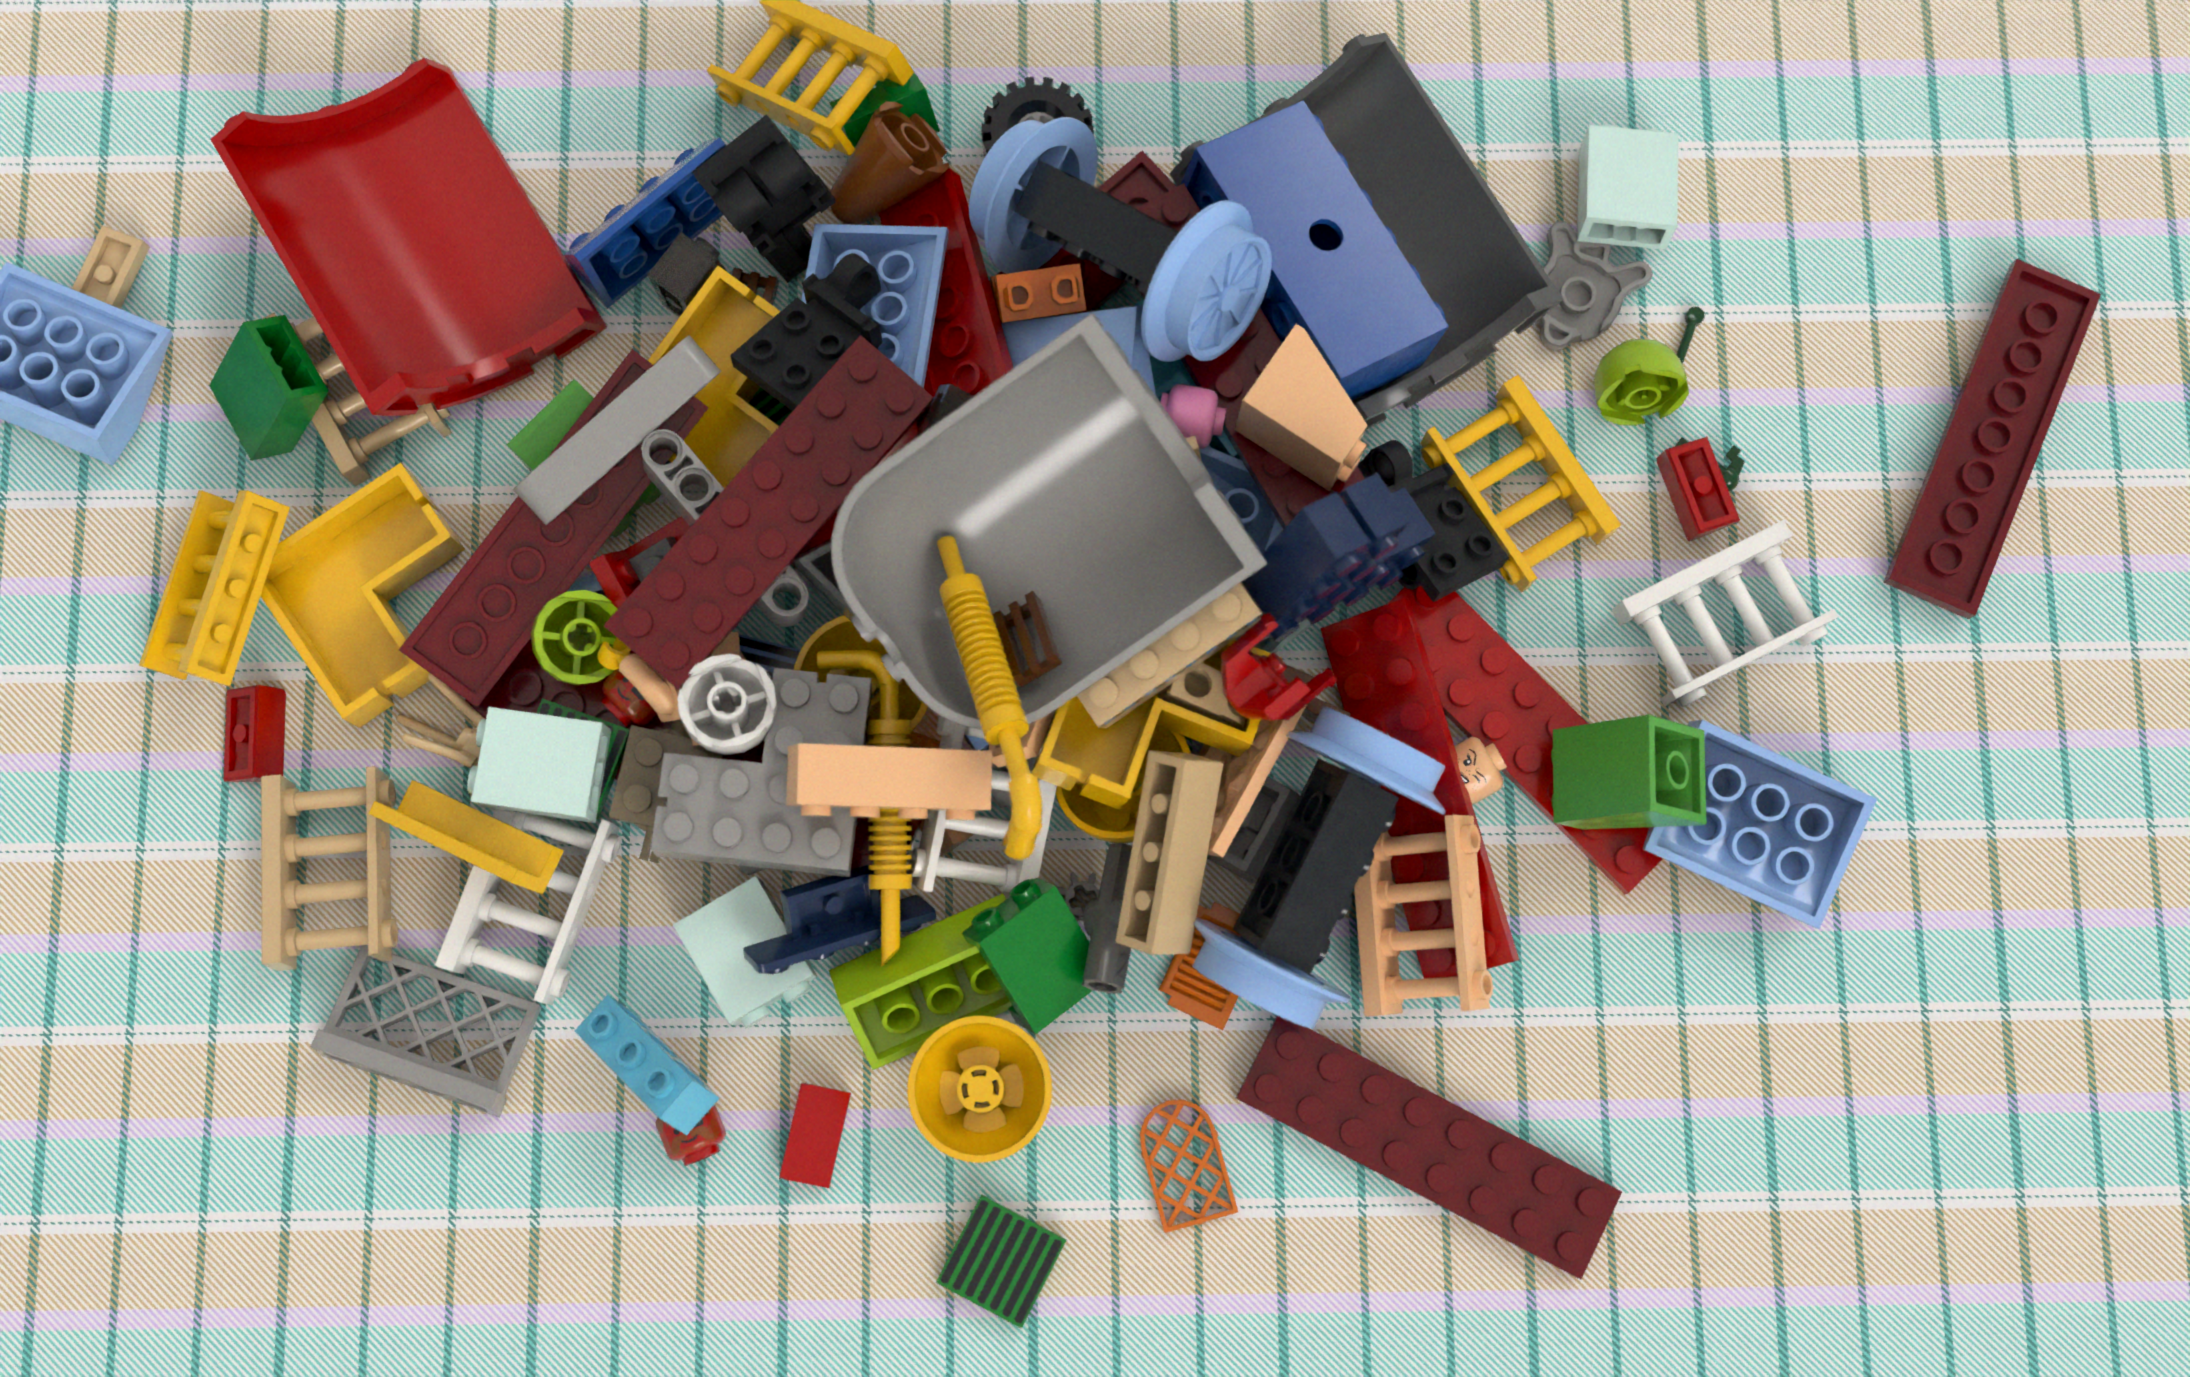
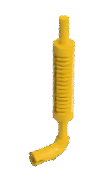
[937,536,1042,860]

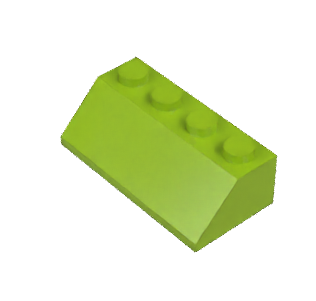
[829,893,1012,1070]

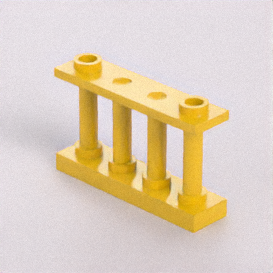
[706,0,914,156]
[1420,375,1621,593]
[139,490,290,686]

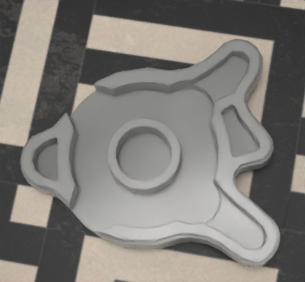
[1538,222,1652,350]

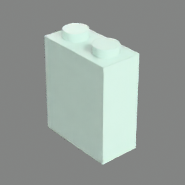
[1577,124,1679,250]
[467,707,612,823]
[673,876,818,1028]

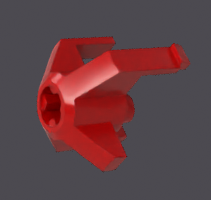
[1221,613,1337,721]

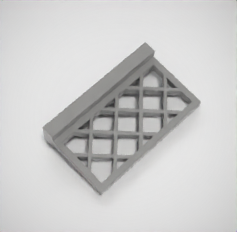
[310,945,542,1118]

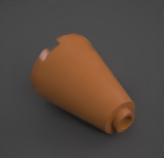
[830,101,949,225]

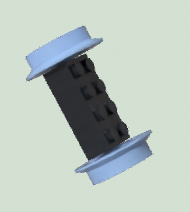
[969,117,1272,362]
[1192,706,1446,1029]

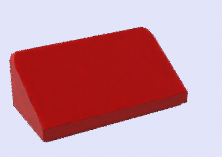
[1656,437,1740,541]
[223,685,286,782]
[779,1083,851,1188]

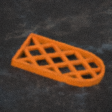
[1140,1100,1238,1233]

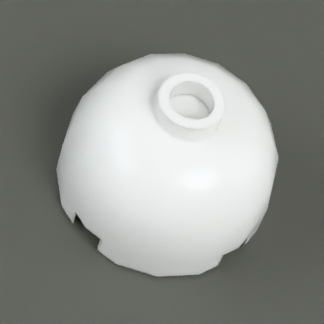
[677,654,777,755]

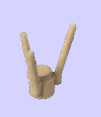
[396,673,485,768]

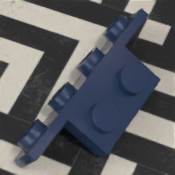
[743,865,936,974]

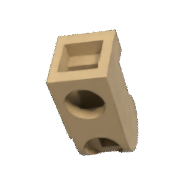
[1157,663,1247,731]

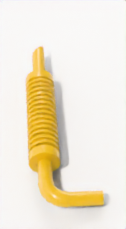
[817,649,912,967]

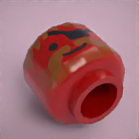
[601,669,657,727]
[655,1104,726,1166]

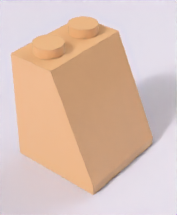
[1235,324,1367,491]

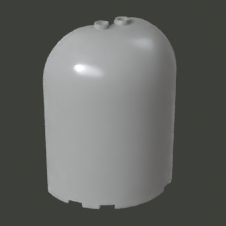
[831,313,1267,729]

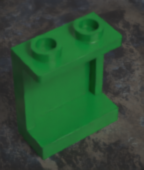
[962,878,1093,1035]

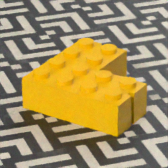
[648,265,781,488]
[261,462,465,728]
[1031,639,1282,810]

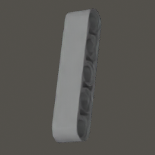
[513,335,721,525]
[641,429,809,627]

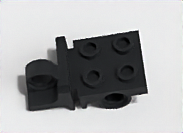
[693,114,836,283]
[730,253,883,411]
[1357,440,1509,602]

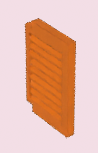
[1158,902,1241,1031]

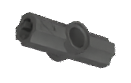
[1082,843,1132,994]

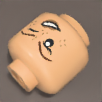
[1454,737,1507,805]

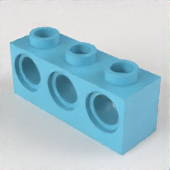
[575,994,720,1135]

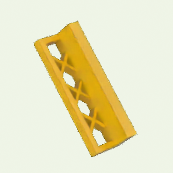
[368,780,564,895]

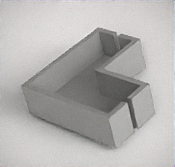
[651,668,872,877]

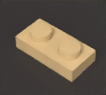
[72,225,150,309]

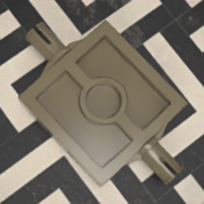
[609,719,724,863]

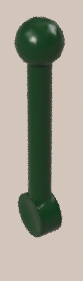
[1676,307,1705,364]

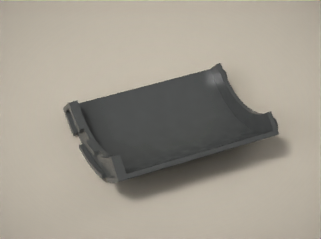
[1169,32,1564,430]

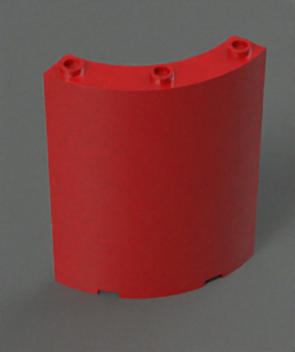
[210,57,607,416]

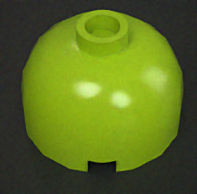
[1594,339,1689,425]
[531,590,617,685]

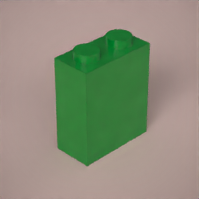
[209,315,329,461]

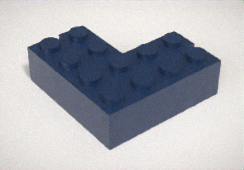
[1242,473,1436,644]

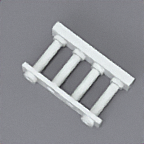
[1612,520,1839,707]
[909,715,1057,899]
[434,809,621,1005]

